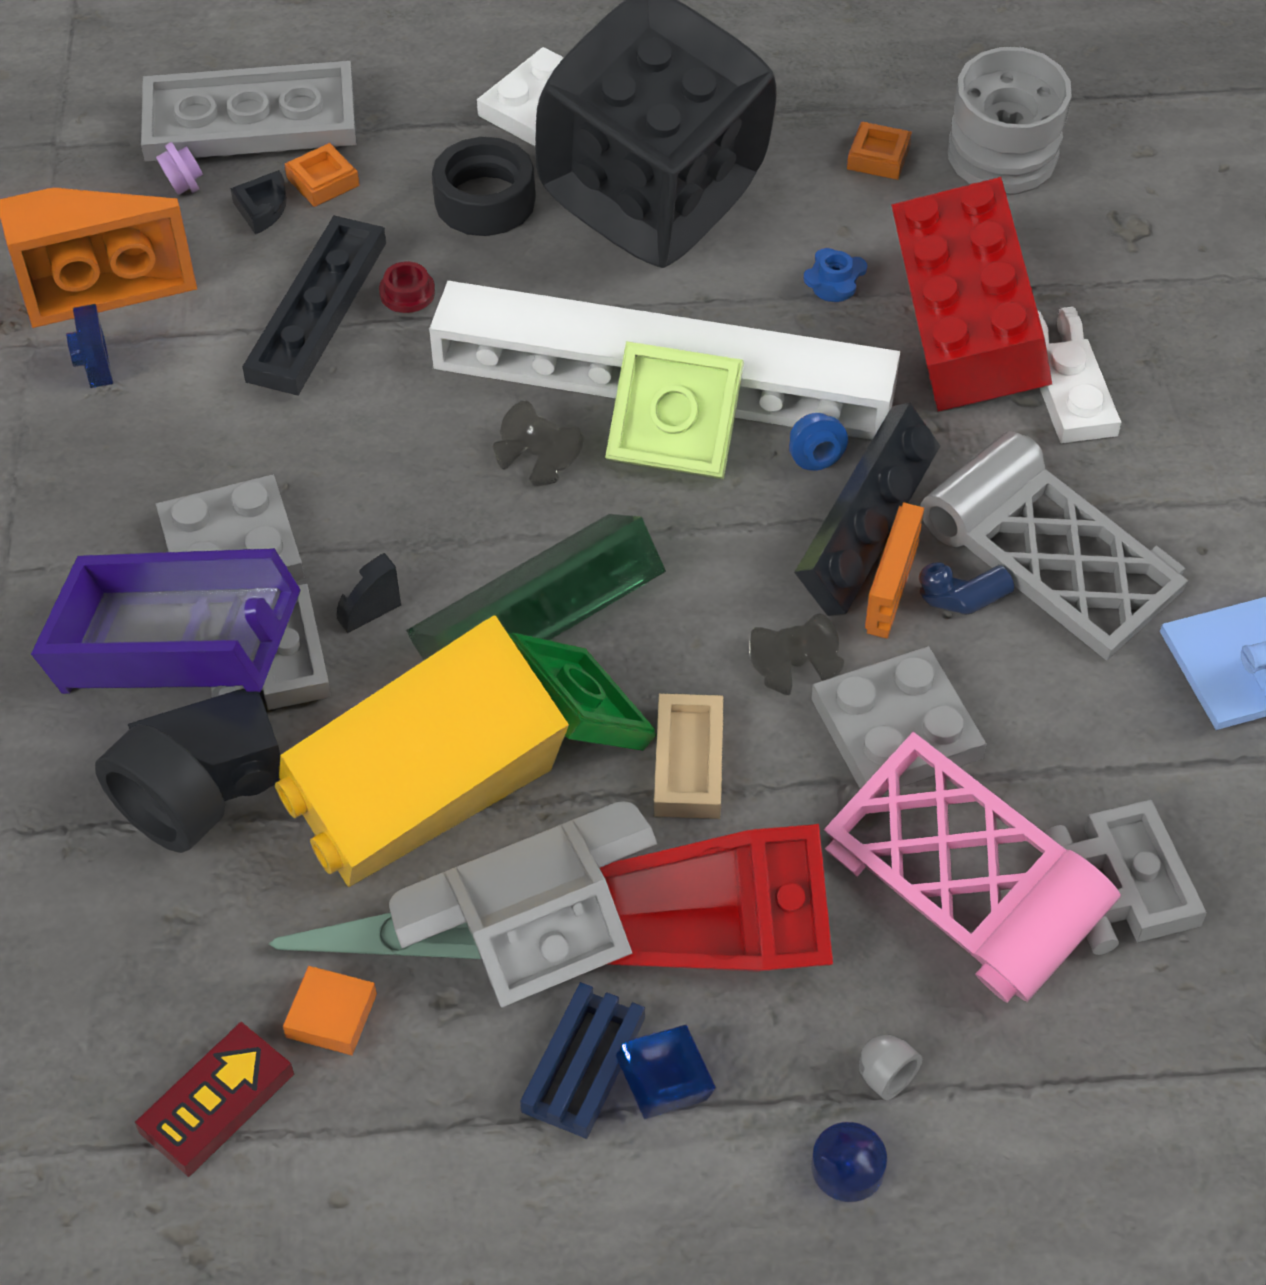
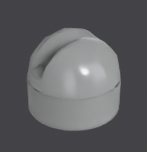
[859,1035,923,1100]

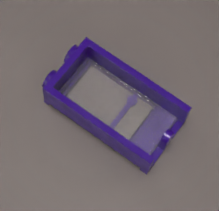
[31,548,301,694]

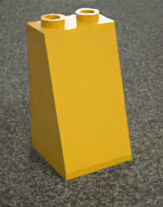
[275,615,569,888]

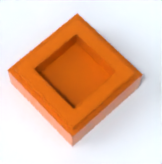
[847,122,912,180]
[284,143,360,207]
[283,966,377,1056]

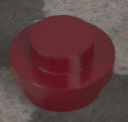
[379,261,435,313]

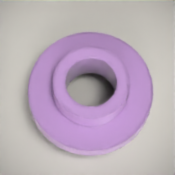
[156,142,203,195]

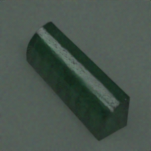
[406,514,666,660]

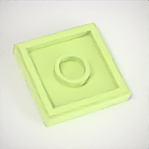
[605,341,744,479]

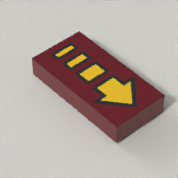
[134,1021,295,1177]

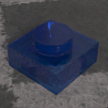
[66,304,113,388]
[615,1024,716,1120]

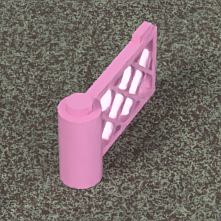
[824,732,1121,1003]

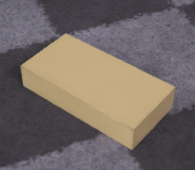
[654,693,723,819]

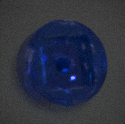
[811,1122,887,1202]

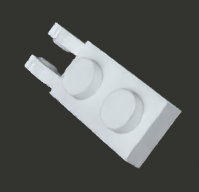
[1038,307,1121,444]

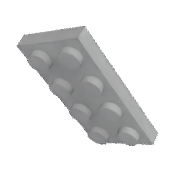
[141,61,357,162]

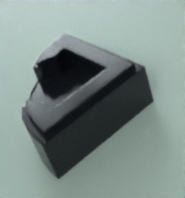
[230,170,287,235]
[336,553,401,633]

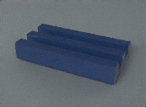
[520,982,645,1139]

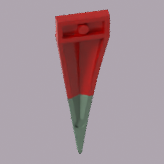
[269,824,833,972]

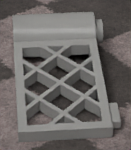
[920,431,1188,661]

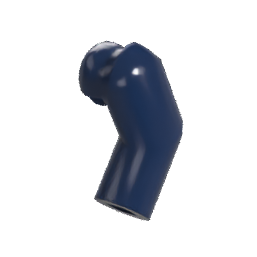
[919,562,1015,615]

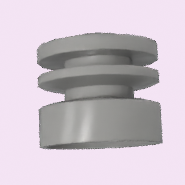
[948,47,1072,194]

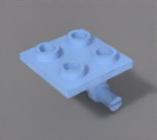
[1160,597,1266,730]

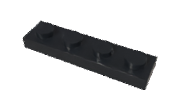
[242,215,386,396]
[794,402,940,616]

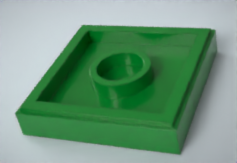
[507,632,657,751]

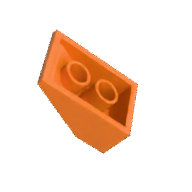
[0,187,197,328]

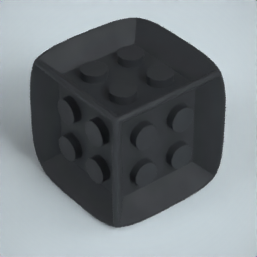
[535,0,777,268]

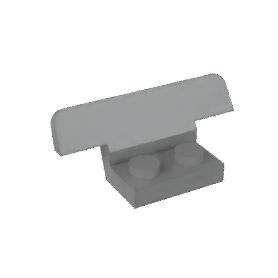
[389,802,657,1008]

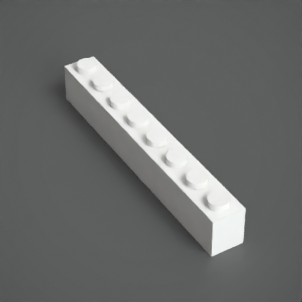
[429,281,900,440]

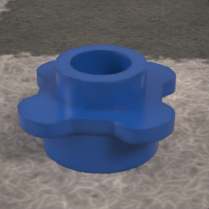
[803,248,867,302]

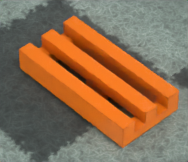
[865,502,924,639]

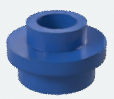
[789,413,848,471]

